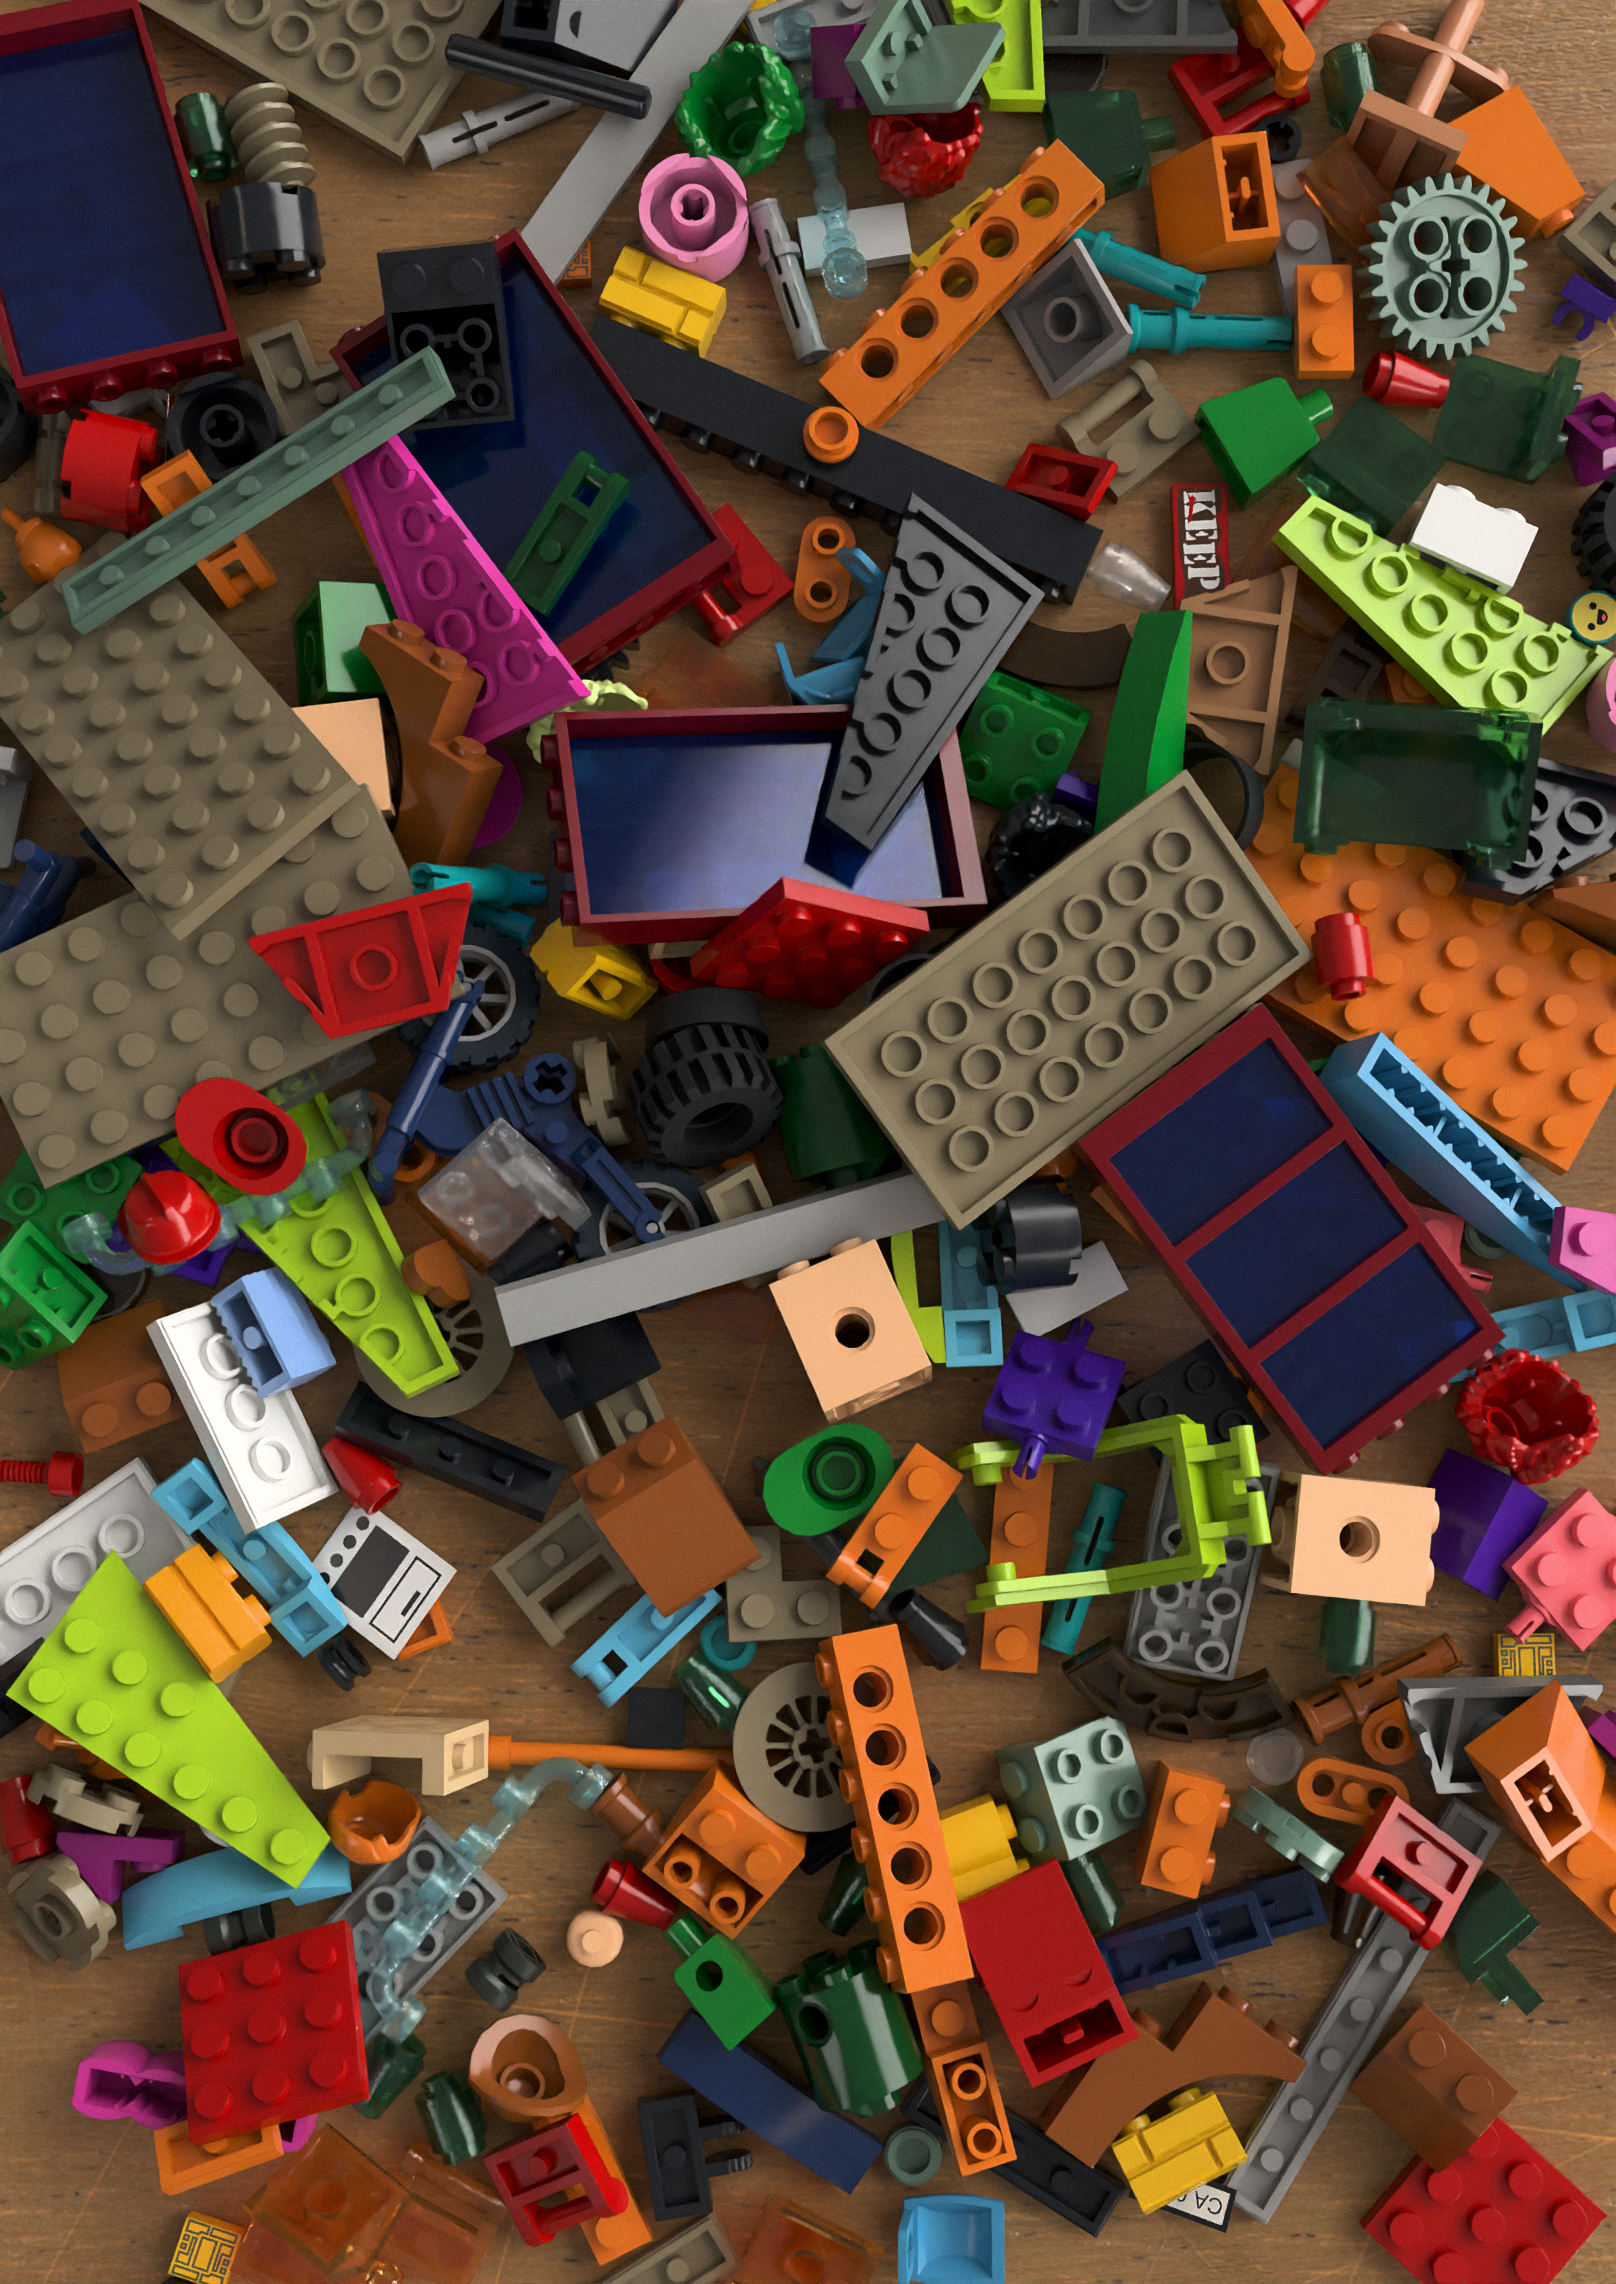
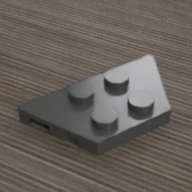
[1041,0,1238,54]
[1396,1675,1603,1794]

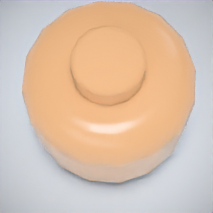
[566,1904,625,1968]

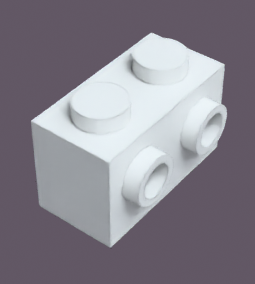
[1405,483,1539,595]

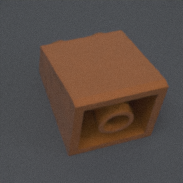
[571,1414,762,1619]
[1348,2001,1519,2174]

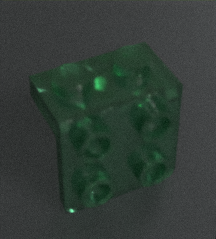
[1431,353,1583,486]
[1295,396,1445,539]

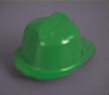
[762,1423,894,1536]

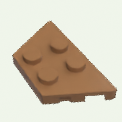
[1178,565,1298,780]

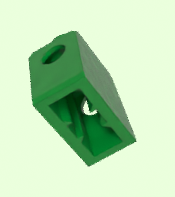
[1193,377,1334,512]
[663,1912,779,2052]

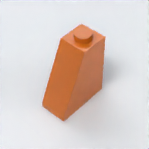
[1448,85,1586,243]

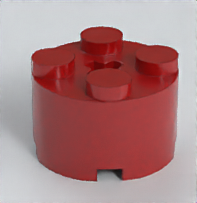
[60,408,166,534]

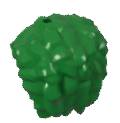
[674,41,805,180]

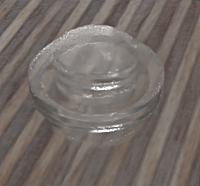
[1246,1728,1304,1785]

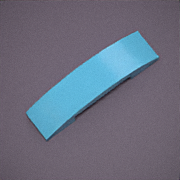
[937,1220,1003,1368]
[1394,1289,1616,1383]
[150,1457,348,1658]
[122,1840,352,1951]

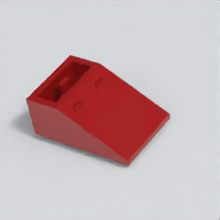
[958,1857,1139,2089]

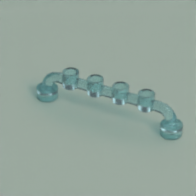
[773,8,869,300]
[60,1089,377,1277]
[369,1757,614,2046]

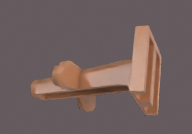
[1334,0,1510,189]

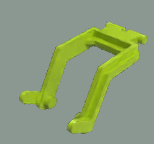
[945,1414,1272,1614]

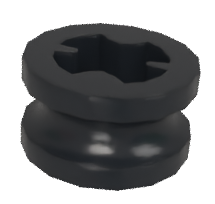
[1255,114,1303,165]
[317,1633,372,1692]

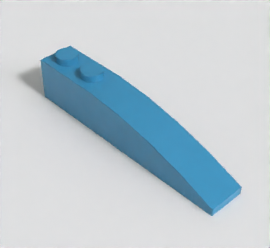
[1318,1032,1588,1293]

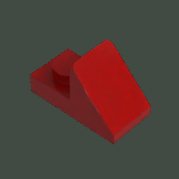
[1004,442,1119,522]

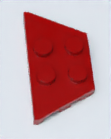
[248,882,473,1039]

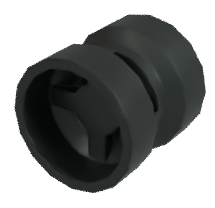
[202,1902,276,1956]
[465,1928,546,2013]

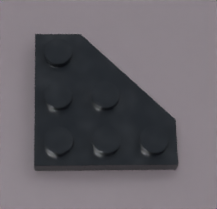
[1458,745,1616,906]

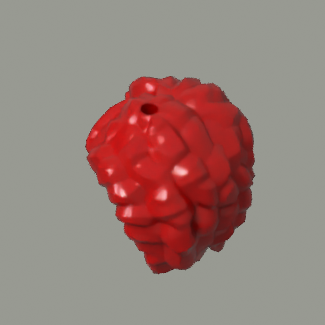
[867,99,984,200]
[1454,1348,1601,1486]

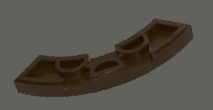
[996,620,1132,691]
[1061,1636,1297,1743]

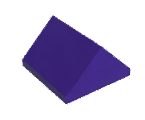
[1426,1448,1549,1602]

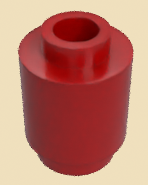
[1310,913,1376,1001]

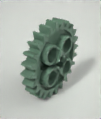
[1356,173,1527,362]

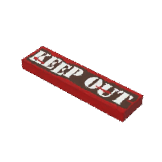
[1170,484,1230,611]

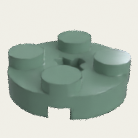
[1229,1785,1345,1883]

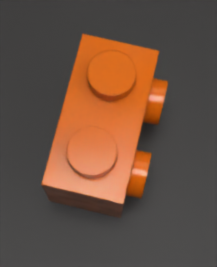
[1132,1760,1230,1899]

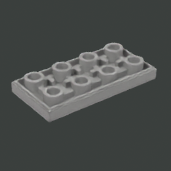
[1121,1453,1280,1681]
[321,1815,509,2046]

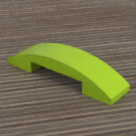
[889,1161,946,1364]

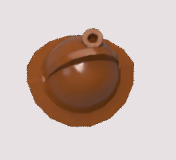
[467,2013,587,2124]

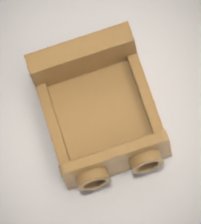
[307,1715,489,1796]

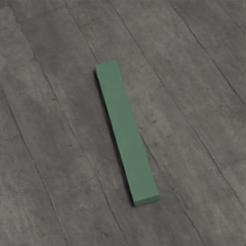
[59,345,456,635]

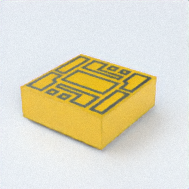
[1492,1631,1556,1677]
[168,2210,246,2284]

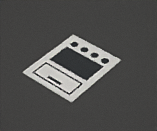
[312,1506,457,1660]

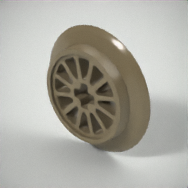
[353,1256,515,1418]
[732,1661,887,1832]

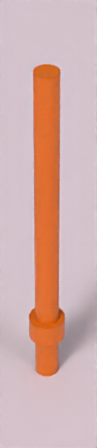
[488,1735,784,1775]

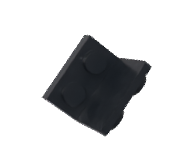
[520,1311,661,1421]

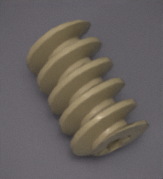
[224,82,316,195]

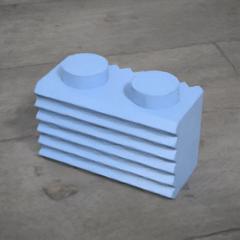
[211,1267,337,1398]

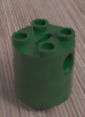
[767,1042,901,1191]
[772,1938,926,2118]

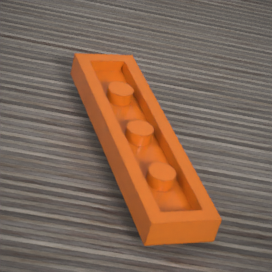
[979,1463,1054,1674]

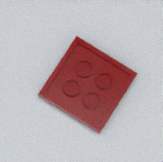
[690,877,930,1009]
[178,1919,370,2146]
[1359,2116,1607,2284]

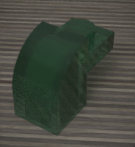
[1443,1868,1544,2016]

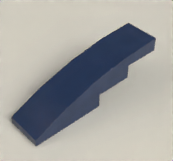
[1094,1864,1329,1995]
[656,2008,884,2194]

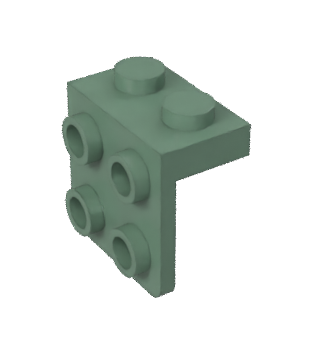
[844,0,1005,115]
[994,1714,1150,1861]

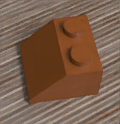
[55,1297,188,1455]

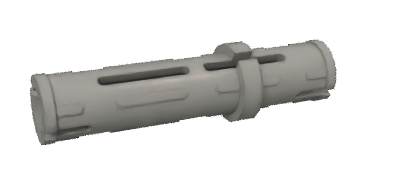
[418,90,581,170]
[748,198,830,366]

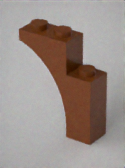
[359,619,504,888]
[1039,1981,1308,2169]

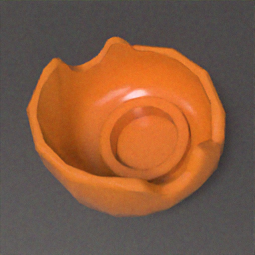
[325,1779,422,1866]

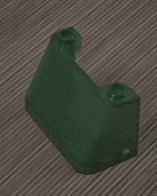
[1292,696,1543,870]

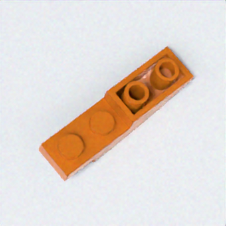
[903,1926,1017,2177]

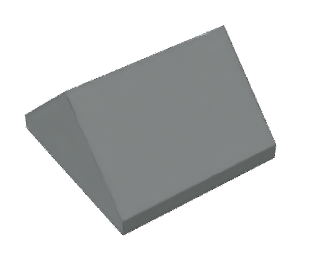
[1000,239,1133,399]

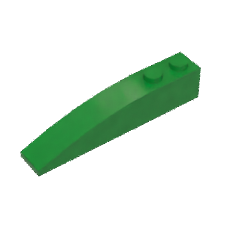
[1094,610,1193,835]

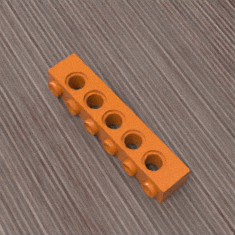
[818,138,1105,433]
[815,1624,974,1994]

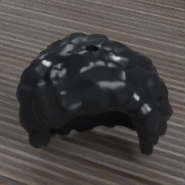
[985,792,1094,902]

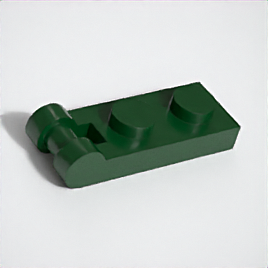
[502,450,632,617]

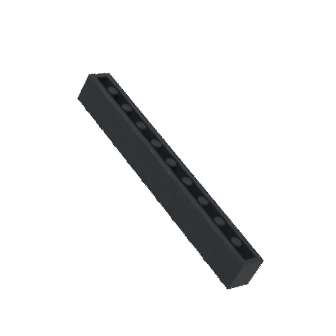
[574,314,1104,606]

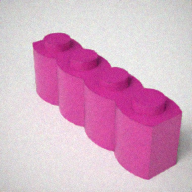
[71,2040,318,2152]

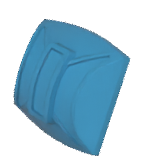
[811,548,886,665]
[774,642,864,706]
[898,2193,1005,2284]

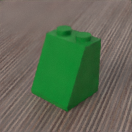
[292,581,398,715]

